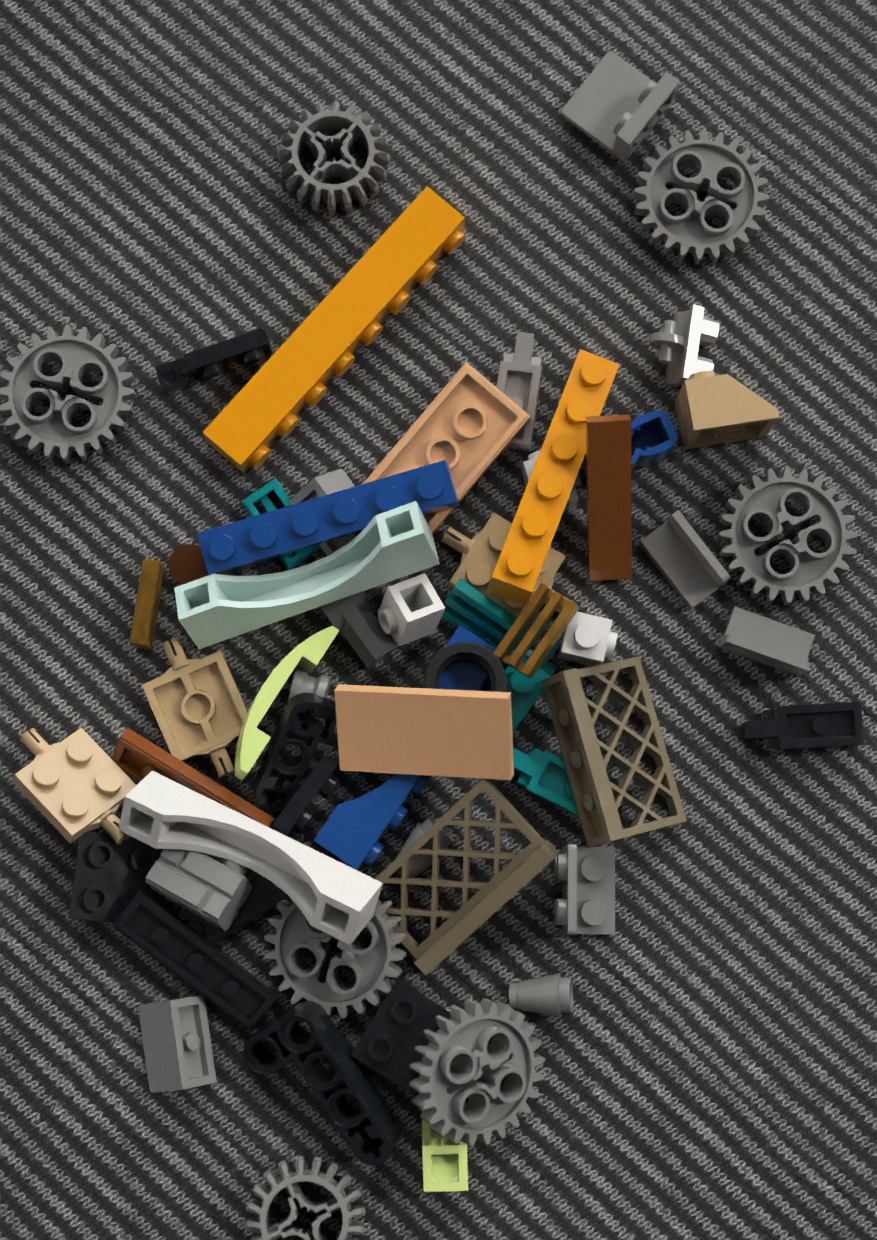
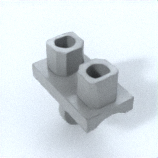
[649,304,720,388]

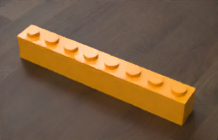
[203,186,465,474]

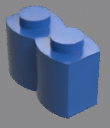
[585,410,679,471]

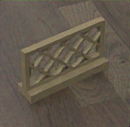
[541,656,687,848]
[375,779,559,976]

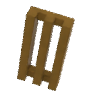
[130,558,165,650]
[493,583,579,679]

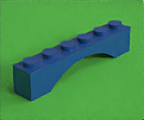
[197,460,460,575]
[313,625,504,871]

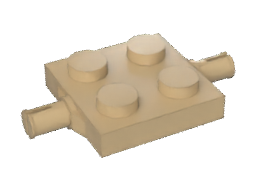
[441,513,572,617]
[142,637,248,778]
[13,727,136,844]

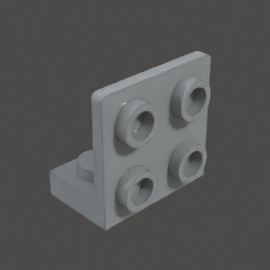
[561,51,680,163]
[554,844,615,935]

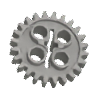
[633,129,770,265]
[0,325,137,463]
[717,466,858,605]
[264,898,407,1018]
[409,998,545,1146]

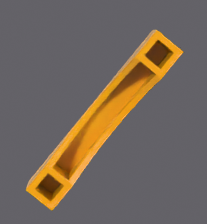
[487,349,620,606]

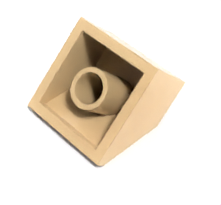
[674,370,779,450]

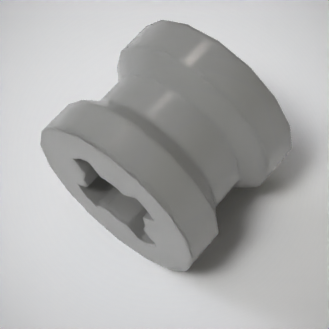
[288,669,331,717]

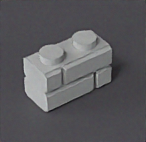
[145,849,253,931]

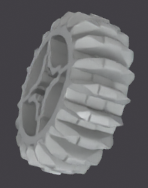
[278,100,390,215]
[245,1155,366,1240]

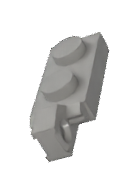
[497,332,543,451]

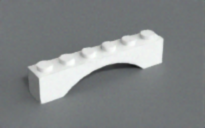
[118,771,383,945]

